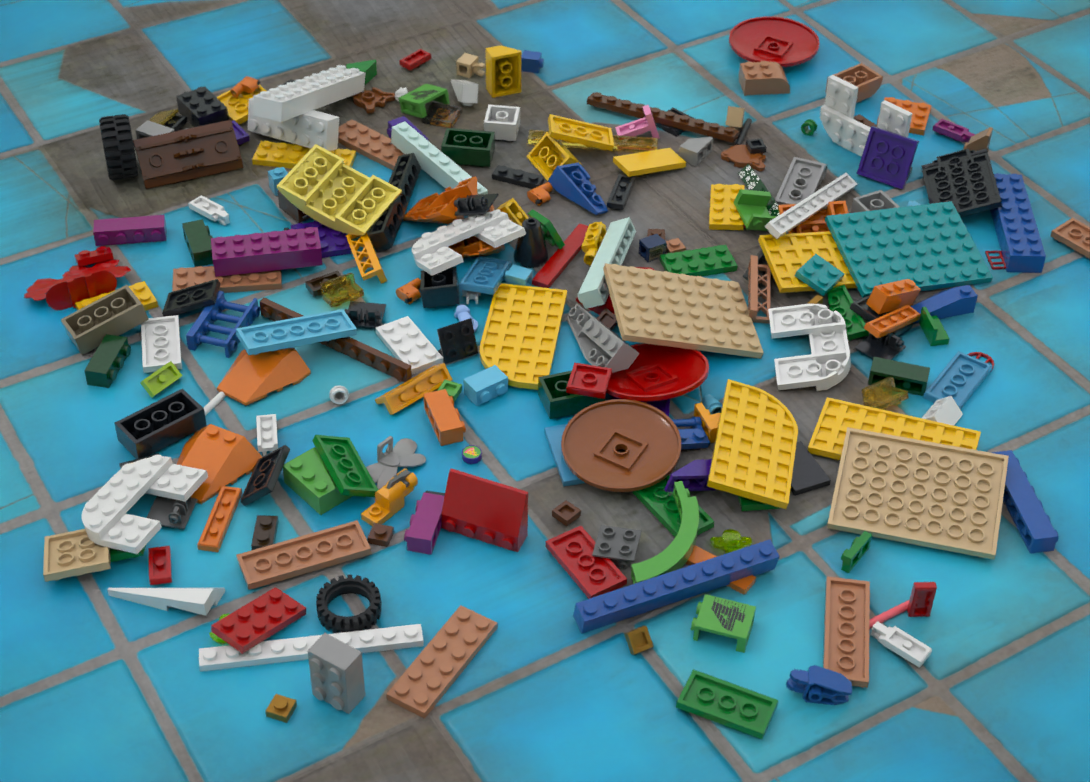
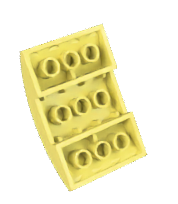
[277,144,402,235]

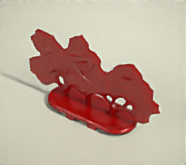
[24,259,131,310]

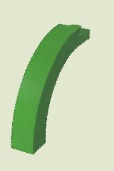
[631,481,699,584]

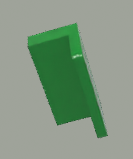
[919,306,950,346]

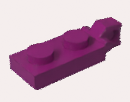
[933,119,976,143]

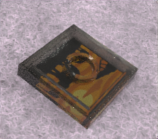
[422,102,462,128]

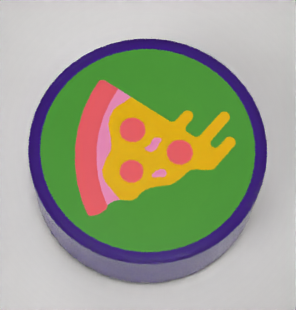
[462,445,482,464]

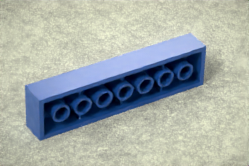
[990,173,1046,273]

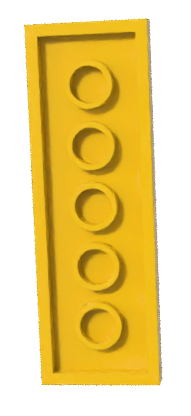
[252,141,356,169]

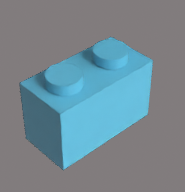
[464,365,508,406]

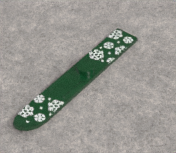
[738,164,780,216]

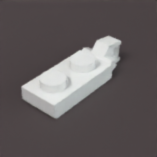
[188,195,230,225]
[870,621,932,668]

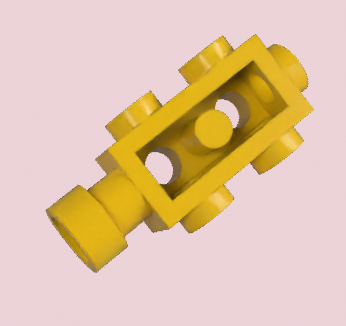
[582,222,607,266]

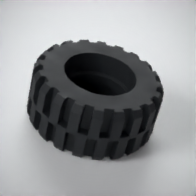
[99,114,138,181]

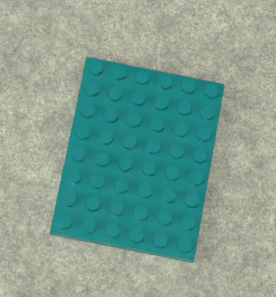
[825,201,993,298]

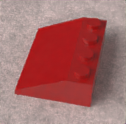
[441,468,528,552]

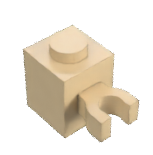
[456,53,485,78]
[725,106,745,130]

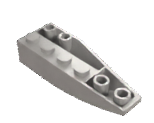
[566,303,639,373]

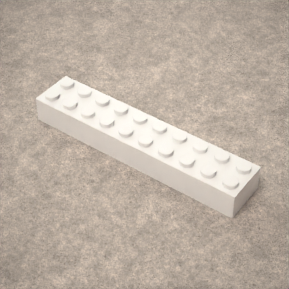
[253,65,365,122]

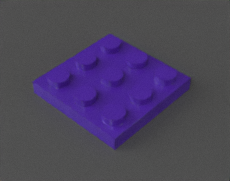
[857,126,919,189]
[290,221,351,258]

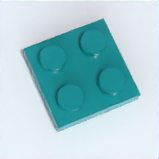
[795,254,844,296]

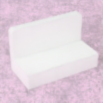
[922,396,963,425]

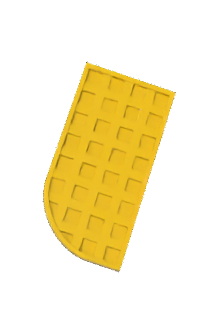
[758,231,857,293]
[480,283,567,390]
[707,379,798,509]
[808,397,981,460]

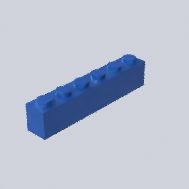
[991,450,1058,554]

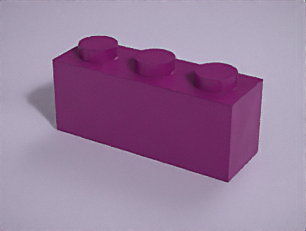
[404,492,444,555]

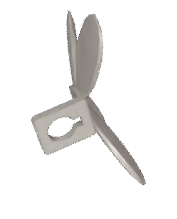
[366,436,426,490]

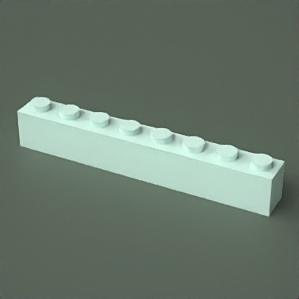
[391,122,488,195]
[578,217,636,309]

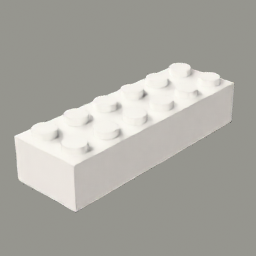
[248,98,339,151]

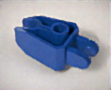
[786,665,852,705]

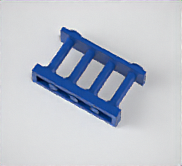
[186,291,260,358]

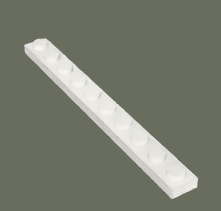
[765,173,857,239]
[199,624,424,672]

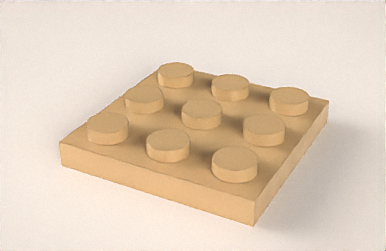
[43,529,110,582]

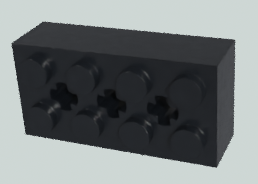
[114,388,207,460]

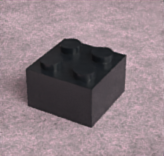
[420,267,460,308]

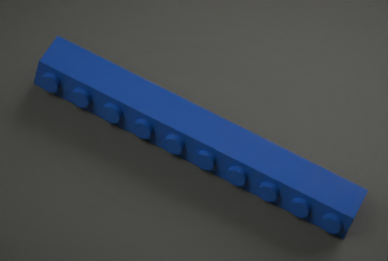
[573,539,780,634]

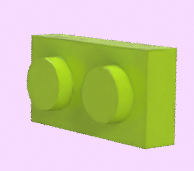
[140,361,182,398]

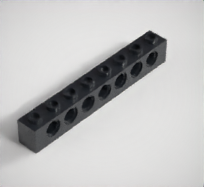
[368,152,422,251]

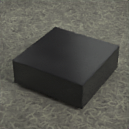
[746,138,767,154]

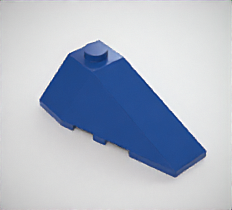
[548,163,608,215]
[910,285,978,324]

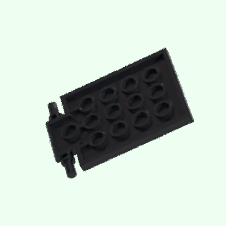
[921,148,1003,218]

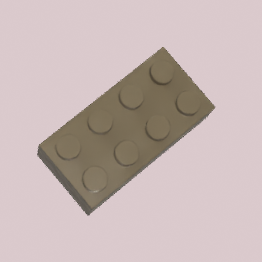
[61,285,149,355]

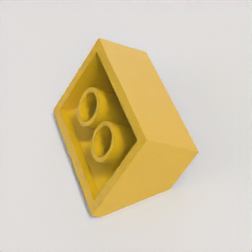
[486,45,522,98]
[526,132,582,181]

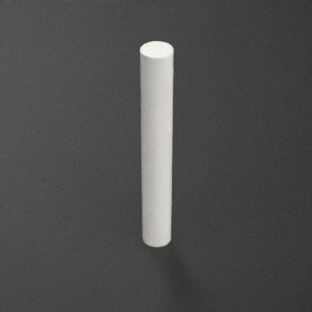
[203,391,226,416]

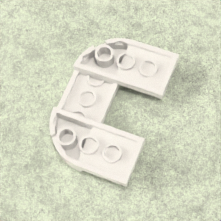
[820,75,912,157]
[412,210,526,276]
[768,304,851,391]
[81,455,208,554]

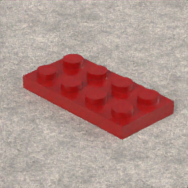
[545,526,627,599]
[211,587,306,654]

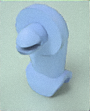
[454,305,478,332]

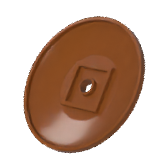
[561,399,681,492]

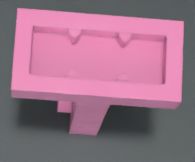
[615,105,660,141]

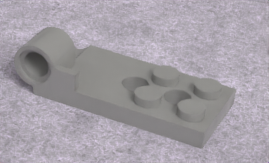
[775,157,828,205]

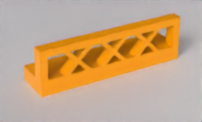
[346,233,387,284]
[375,363,453,415]

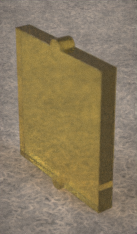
[149,109,179,125]

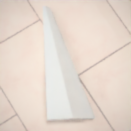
[108,587,225,616]

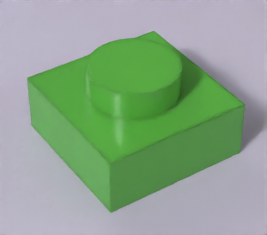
[437,380,462,402]

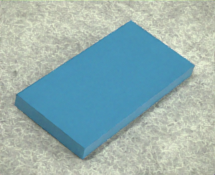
[459,256,512,295]
[923,351,992,410]
[544,424,585,487]

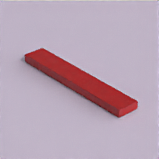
[532,223,588,288]

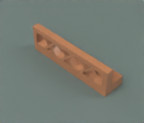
[748,255,770,324]

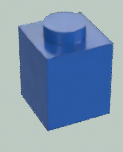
[521,50,544,73]

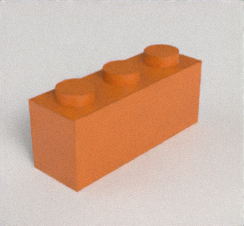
[866,279,921,314]
[423,389,466,446]

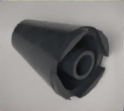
[514,218,548,268]

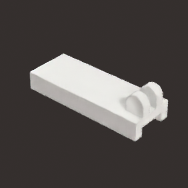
[256,414,278,456]

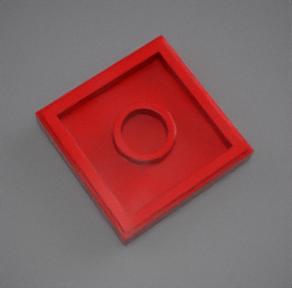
[566,363,612,399]

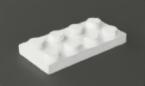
[141,315,182,373]
[375,316,443,375]

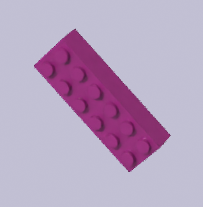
[211,227,323,277]

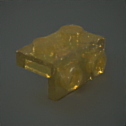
[320,272,364,307]
[862,377,909,410]

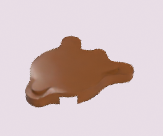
[353,87,395,113]
[721,145,766,172]

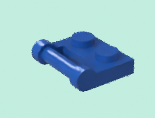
[670,416,710,449]

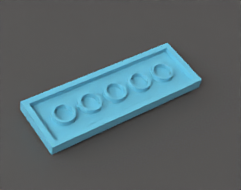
[236,309,357,355]

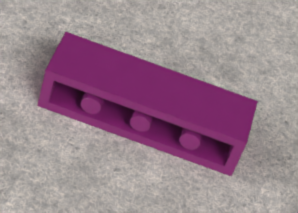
[93,215,167,246]

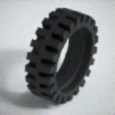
[316,575,381,633]

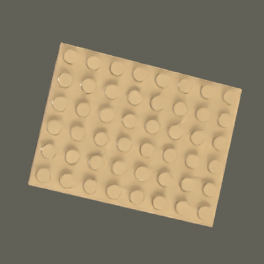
[603,263,764,358]
[827,427,1009,560]

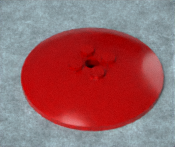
[729,16,820,67]
[606,343,709,401]

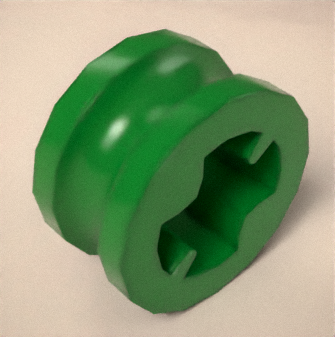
[801,119,817,136]

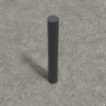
[735,118,752,145]

